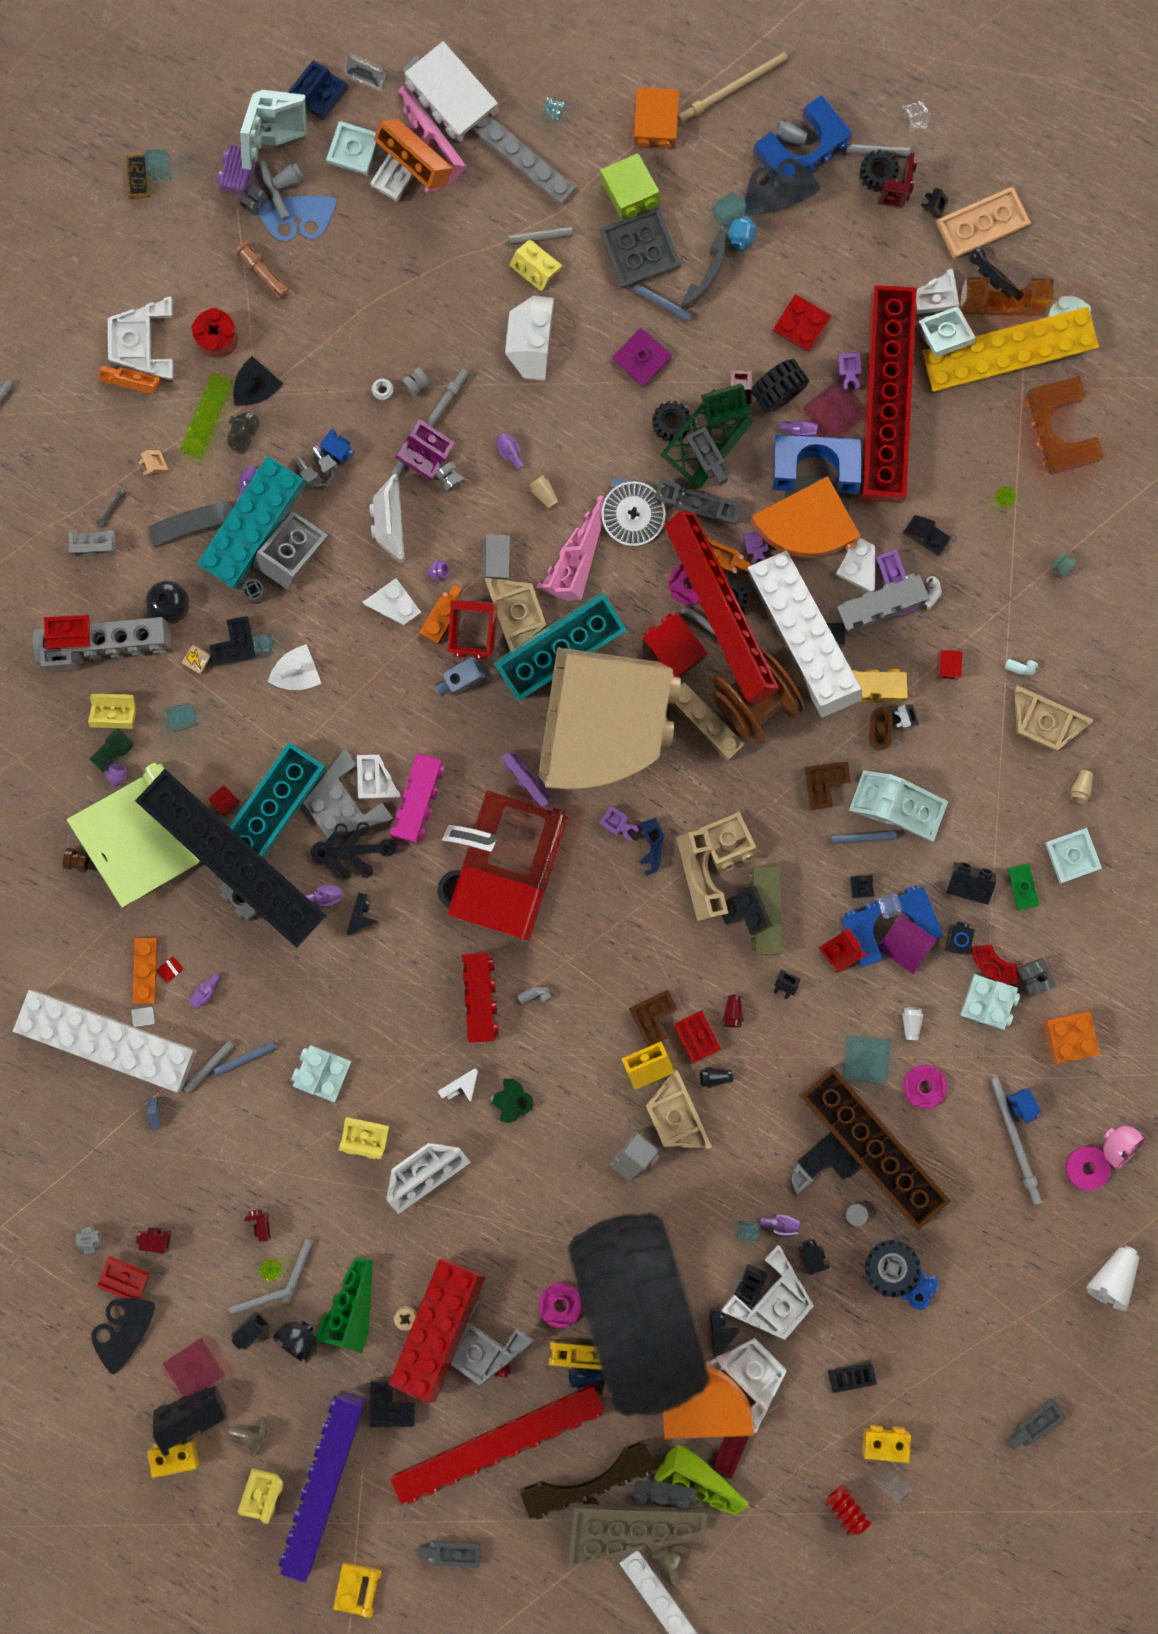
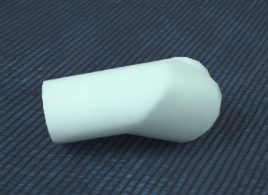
[1005,659,1038,675]

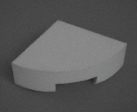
[791,1163,813,1195]

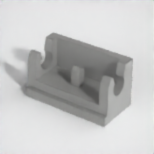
[69,530,116,557]
[482,534,510,581]

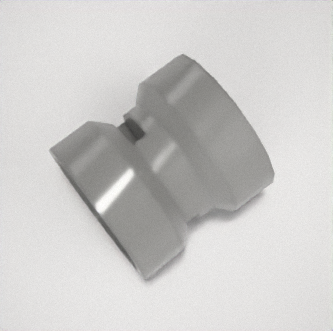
[401,367,431,397]
[435,462,465,492]

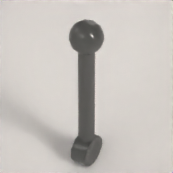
[97,489,126,528]

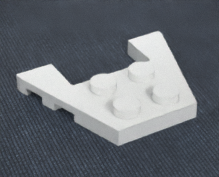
[108,297,174,380]
[721,1245,814,1339]
[706,1338,787,1433]

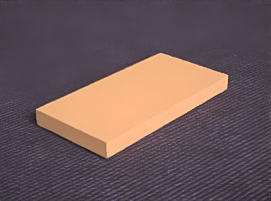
[936,186,1031,259]

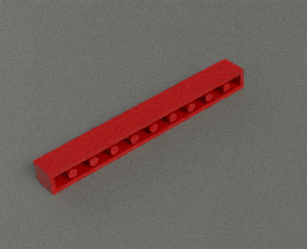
[664,510,779,704]
[390,1384,605,1505]

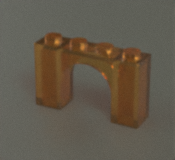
[958,277,1053,316]
[1025,376,1104,475]

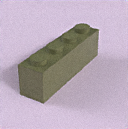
[748,867,783,955]

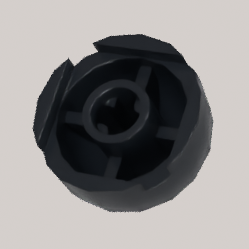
[145,580,189,624]
[272,1321,317,1364]

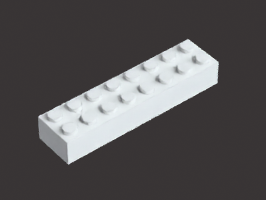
[748,551,862,718]
[13,990,197,1092]

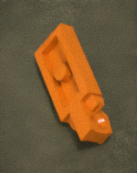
[99,366,161,394]
[707,538,752,574]
[419,585,462,644]

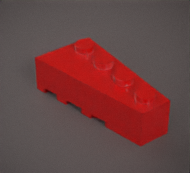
[461,953,499,1043]

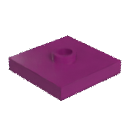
[612,327,672,387]

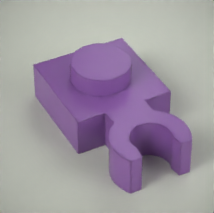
[838,353,861,392]
[743,531,768,565]
[599,805,639,842]

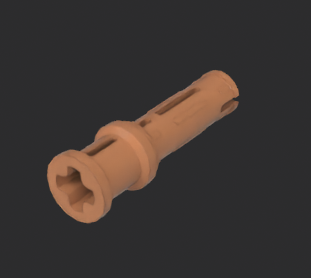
[235,240,289,299]

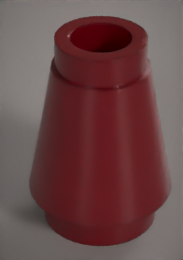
[722,995,744,1028]

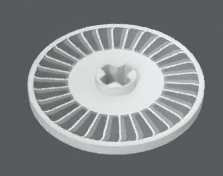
[601,481,665,546]

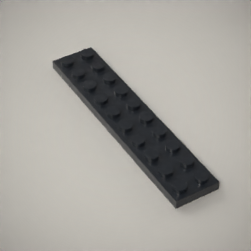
[135,769,327,949]

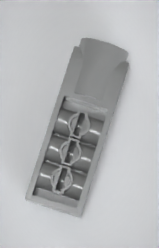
[33,617,172,673]

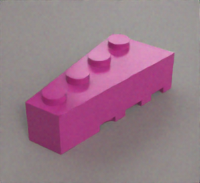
[390,753,445,845]

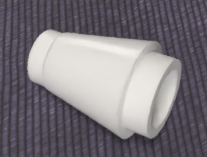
[902,1007,924,1040]

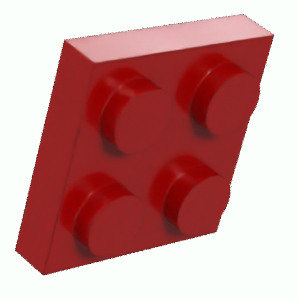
[773,294,831,353]

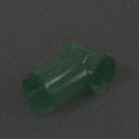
[90,728,134,772]

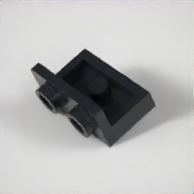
[946,862,996,905]

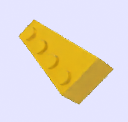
[852,669,908,702]

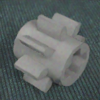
[76,1226,102,1255]

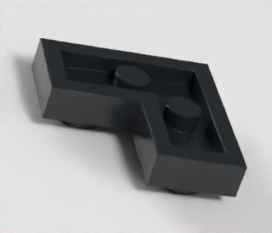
[209,616,257,667]
[722,886,772,935]
[797,1132,859,1180]
[370,1380,415,1427]

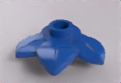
[899,1269,938,1310]

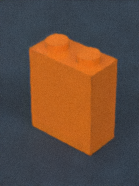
[633,87,679,149]

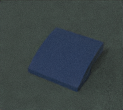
[288,60,349,120]

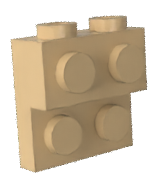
[700,812,758,872]

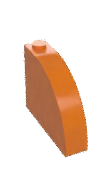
[750,476,861,558]
[663,1364,755,1439]

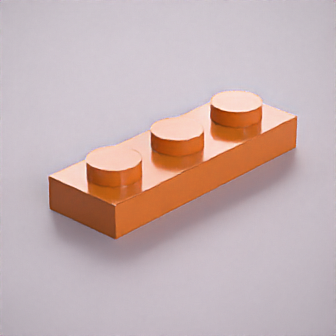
[133,938,158,1004]

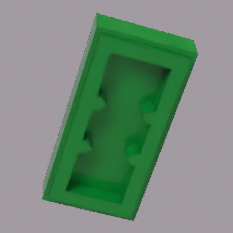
[1007,863,1039,911]

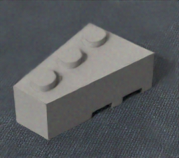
[609,1130,659,1181]

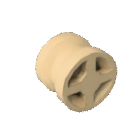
[394,1306,417,1331]

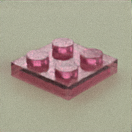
[803,381,863,438]
[163,1338,225,1396]

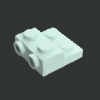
[918,306,975,358]
[960,974,1020,1030]
[291,1045,352,1102]

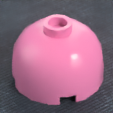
[1103,1126,1147,1170]

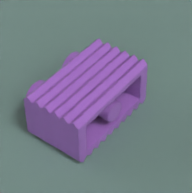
[217,144,256,196]

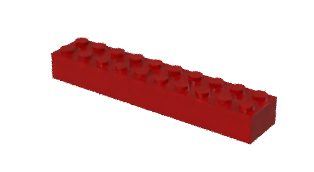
[860,285,917,503]

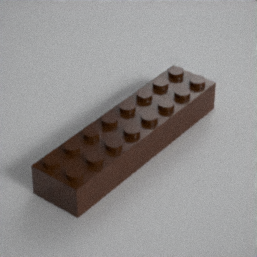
[798,1066,951,1231]

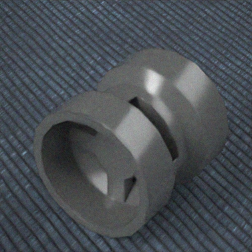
[239,185,268,215]
[242,579,267,604]

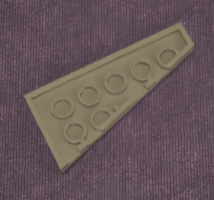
[567,1504,707,1569]

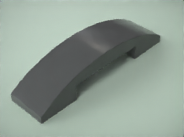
[681,229,725,310]
[654,478,742,525]
[149,501,233,548]

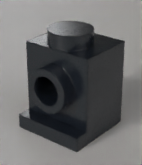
[798,1239,830,1275]

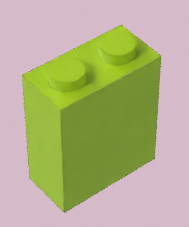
[600,153,661,221]

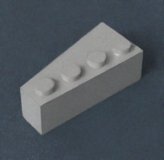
[837,573,931,634]

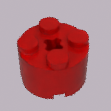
[191,308,238,358]

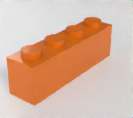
[374,119,453,189]

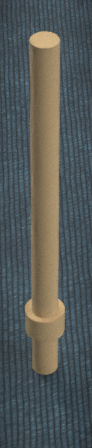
[678,52,788,123]

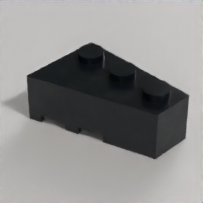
[153,1385,226,1457]

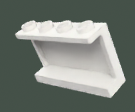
[405,41,498,142]

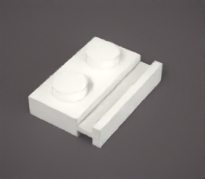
[370,154,414,201]

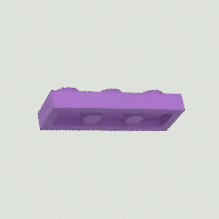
[876,549,918,617]
[502,750,554,808]

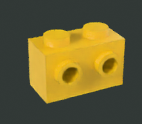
[621,1042,675,1090]
[862,1425,911,1463]
[147,1438,200,1478]

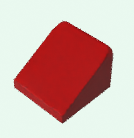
[208,785,241,816]

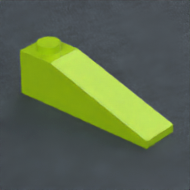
[652,1445,749,1516]

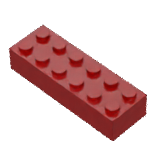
[388,1259,486,1403]

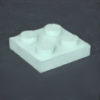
[326,121,378,175]
[1045,828,1102,883]

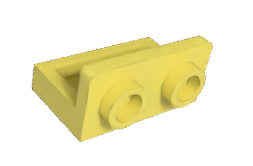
[510,239,562,291]
[88,693,137,729]
[339,1117,389,1159]
[237,1469,283,1524]

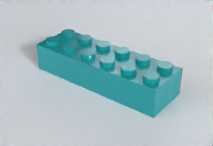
[197,455,307,589]
[492,593,627,701]
[229,742,327,859]

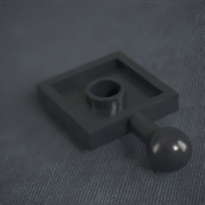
[969,248,1025,301]

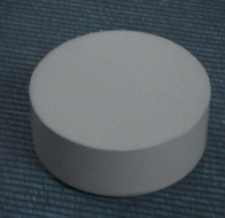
[845,1203,868,1226]

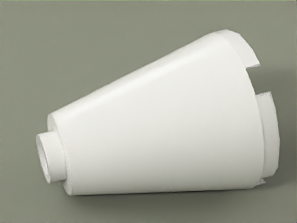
[1086,1246,1140,1311]

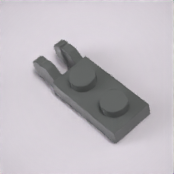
[633,1480,697,1509]

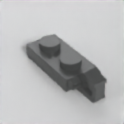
[686,426,727,486]
[1006,1399,1066,1449]
[418,1540,481,1568]

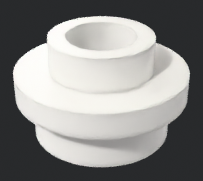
[372,379,393,400]

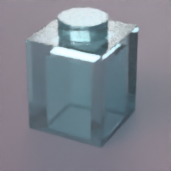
[145,149,171,180]
[712,191,746,229]
[163,702,199,733]

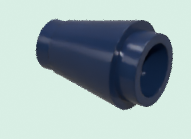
[568,1367,602,1389]

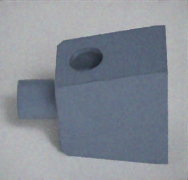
[436,657,489,696]

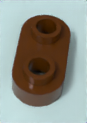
[869,707,893,751]

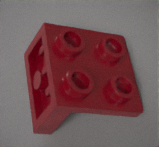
[878,152,917,208]

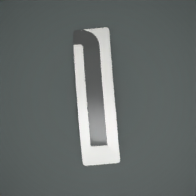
[442,825,497,852]

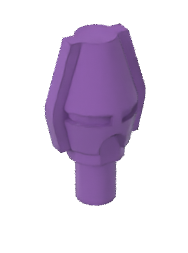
[779,420,818,436]
[496,432,524,470]
[237,465,258,501]
[305,885,343,907]
[189,973,221,1009]
[760,1215,800,1237]

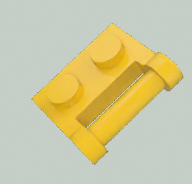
[333,1562,382,1618]

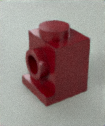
[136,1227,172,1254]

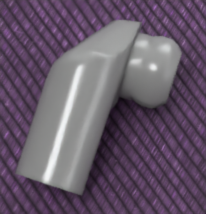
[518,987,552,1004]

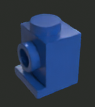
[319,428,355,465]
[1006,1088,1041,1124]

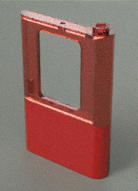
[447,791,568,941]

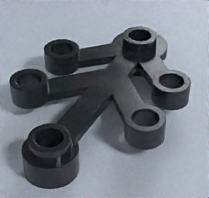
[311,821,396,880]

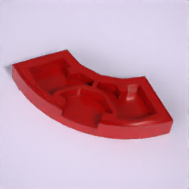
[970,944,1019,985]

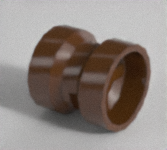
[63,848,90,873]

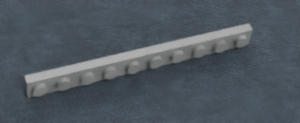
[402,55,575,206]

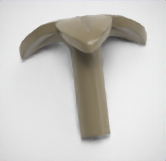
[229,1417,267,1456]
[652,1545,690,1585]

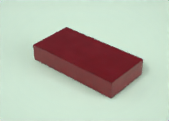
[711,1436,749,1479]

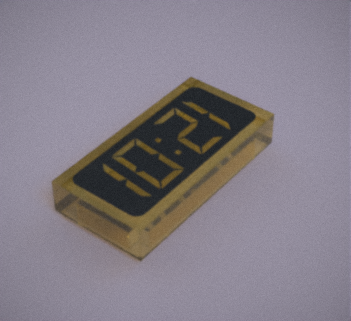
[126,154,151,199]

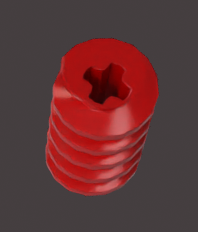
[824,1484,871,1536]

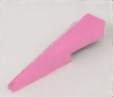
[398,86,466,194]
[536,496,605,601]

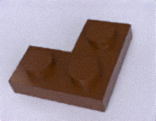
[804,761,851,810]
[629,990,677,1047]

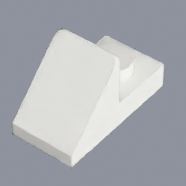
[438,1068,478,1102]

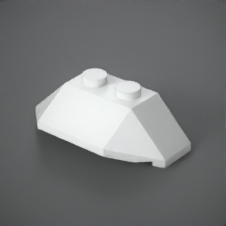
[505,296,554,381]
[370,474,405,563]
[387,1143,471,1214]

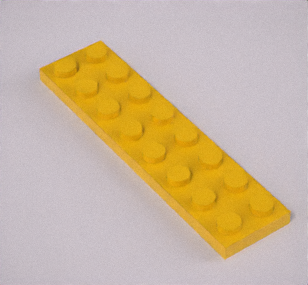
[921,306,1099,393]

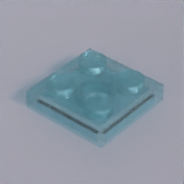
[842,1035,891,1084]

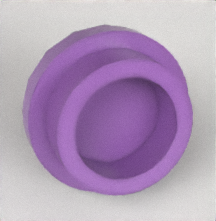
[426,560,450,582]
[105,764,128,787]

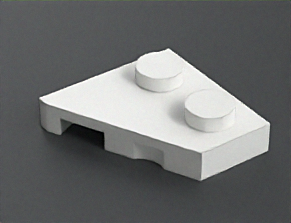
[836,538,875,592]
[363,578,422,626]

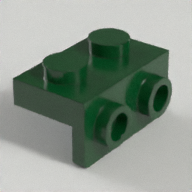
[701,384,751,426]

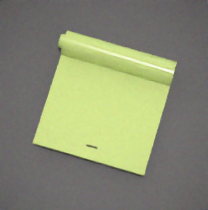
[67,763,201,908]

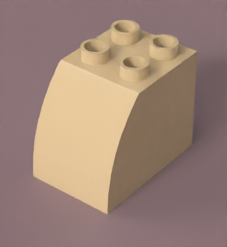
[538,647,681,789]

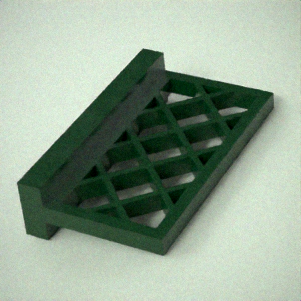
[660,389,754,489]

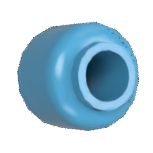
[727,216,757,250]

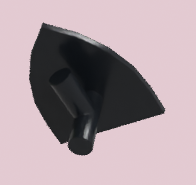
[233,356,283,406]

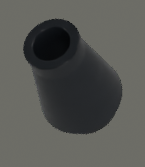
[700,1067,733,1089]

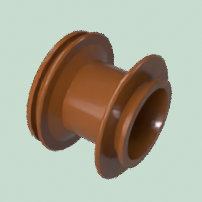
[713,647,805,744]

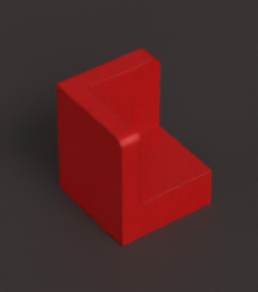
[936,650,963,680]

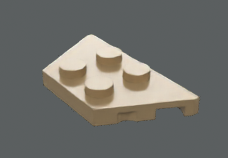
[485,578,546,651]
[1014,685,1093,751]
[646,1069,712,1149]

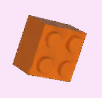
[1042,1011,1100,1064]

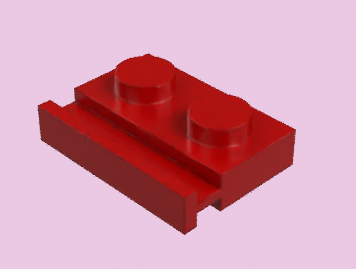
[44,615,91,650]
[819,928,867,974]
[673,1010,721,1063]
[97,1256,150,1299]

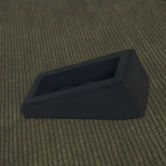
[734,1264,767,1310]
[827,1360,877,1393]

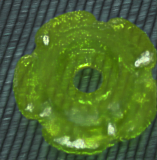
[995,486,1016,507]
[260,1259,282,1281]

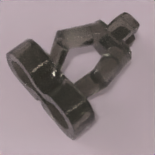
[227,412,260,454]

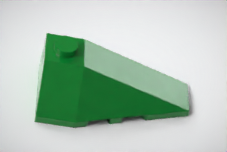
[316,1257,373,1353]

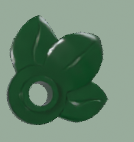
[490,1078,533,1123]

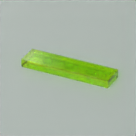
[180,373,233,459]

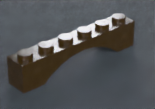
[520,1440,655,1520]

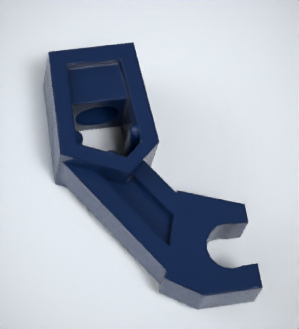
[640,818,665,876]

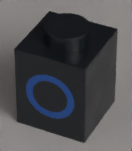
[945,922,975,956]

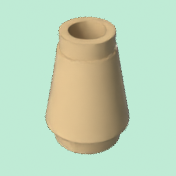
[529,476,558,508]
[1070,770,1093,804]

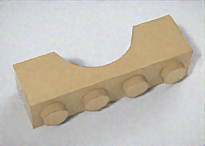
[670,682,744,762]
[676,829,728,921]

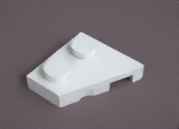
[916,269,959,314]
[356,755,400,799]

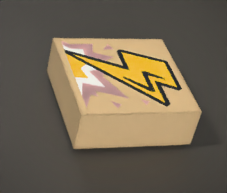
[182,645,212,675]

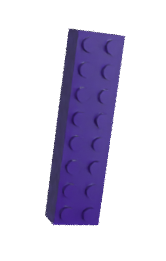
[278,1391,366,1583]

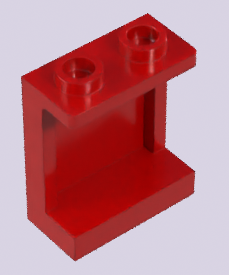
[642,613,708,678]

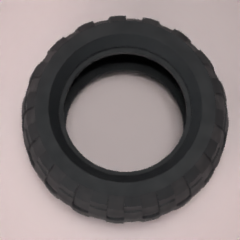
[568,1213,710,1416]

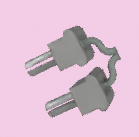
[295,445,338,488]

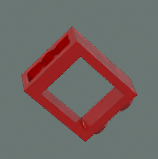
[447,600,498,660]

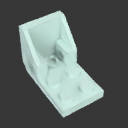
[240,90,306,170]
[849,770,948,842]

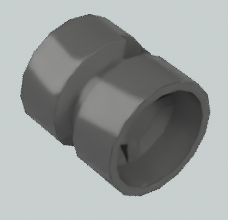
[1017,958,1056,997]

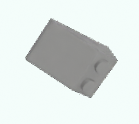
[253,511,328,590]

